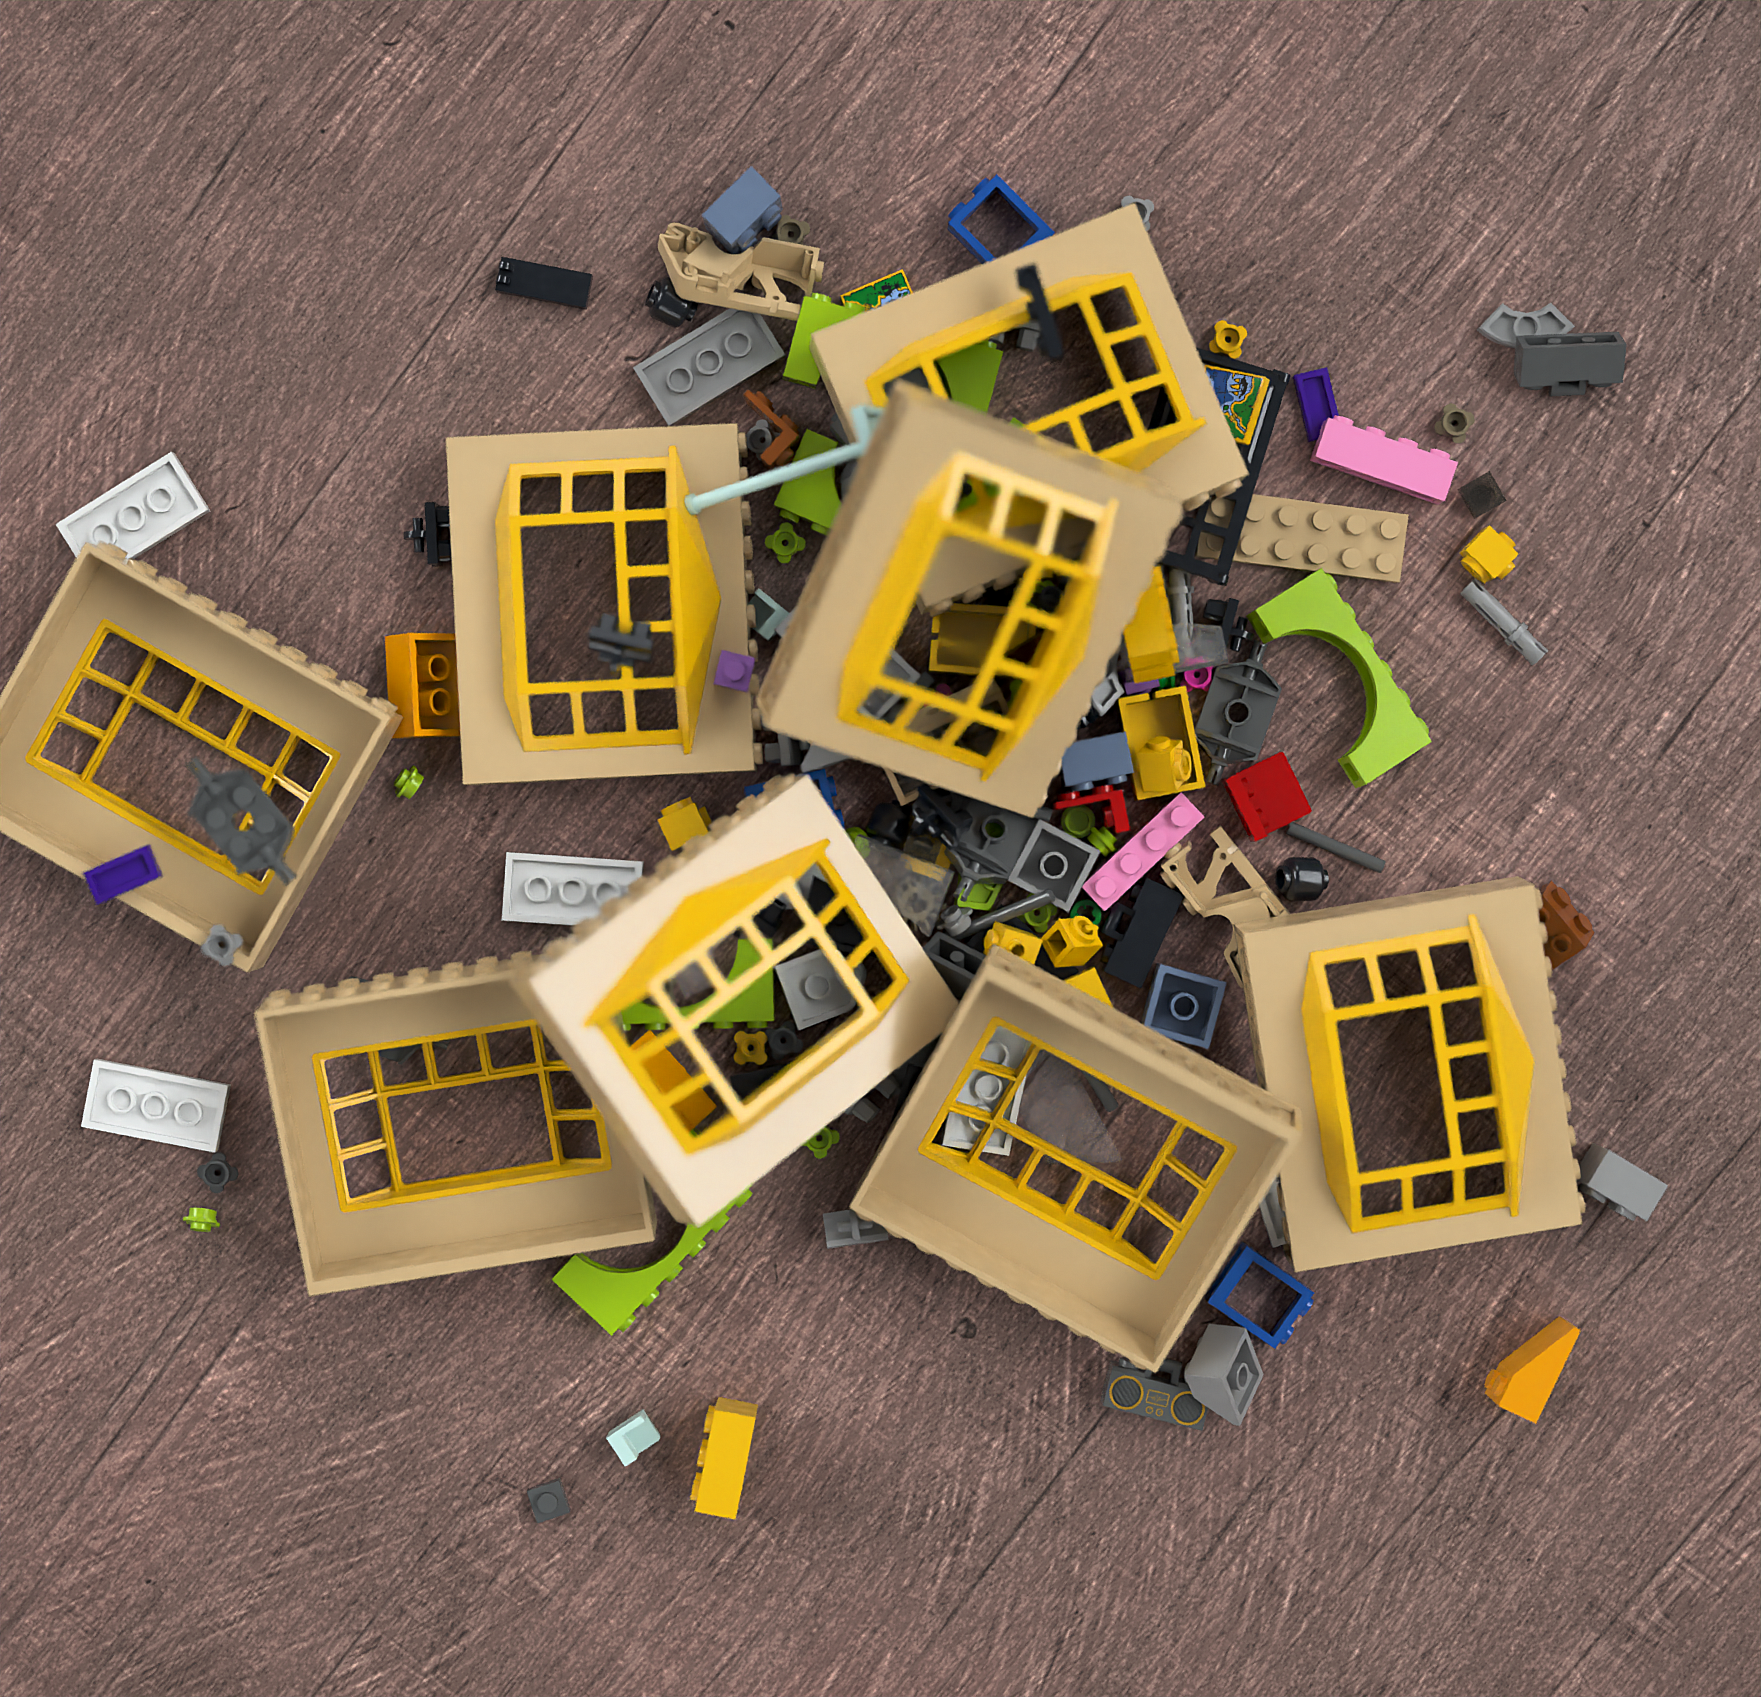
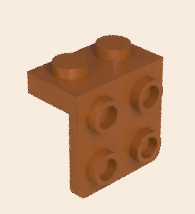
[743,389,800,471]
[1538,880,1595,970]

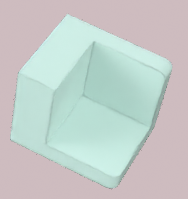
[749,588,790,642]
[606,1409,661,1466]

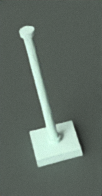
[685,405,884,515]

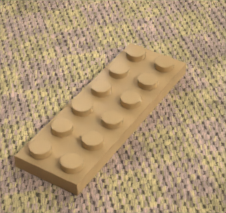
[1196,494,1409,583]

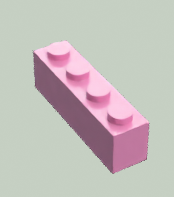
[1310,415,1458,505]
[1081,792,1204,911]

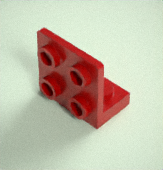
[1221,752,1312,842]
[1051,784,1130,833]

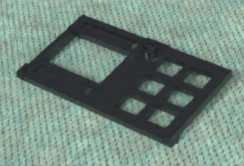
[1147,347,1291,586]

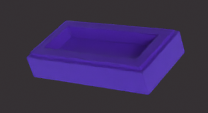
[1293,367,1339,443]
[83,844,164,905]

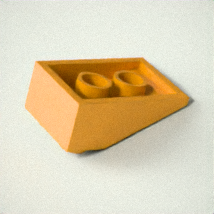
[1484,1316,1581,1424]

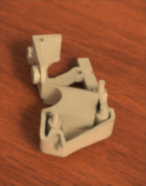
[658,222,824,321]
[1160,825,1290,988]

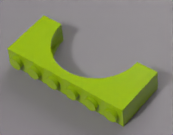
[782,293,1003,414]
[774,429,977,537]
[1246,568,1432,789]
[621,938,775,1030]
[552,1127,753,1336]

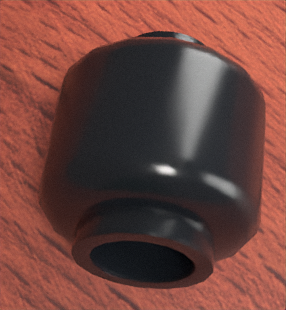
[645,277,698,328]
[865,800,915,853]
[1275,857,1329,901]

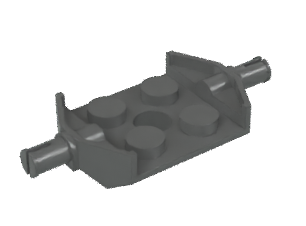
[1195,640,1282,786]
[185,757,297,886]
[944,798,1038,902]

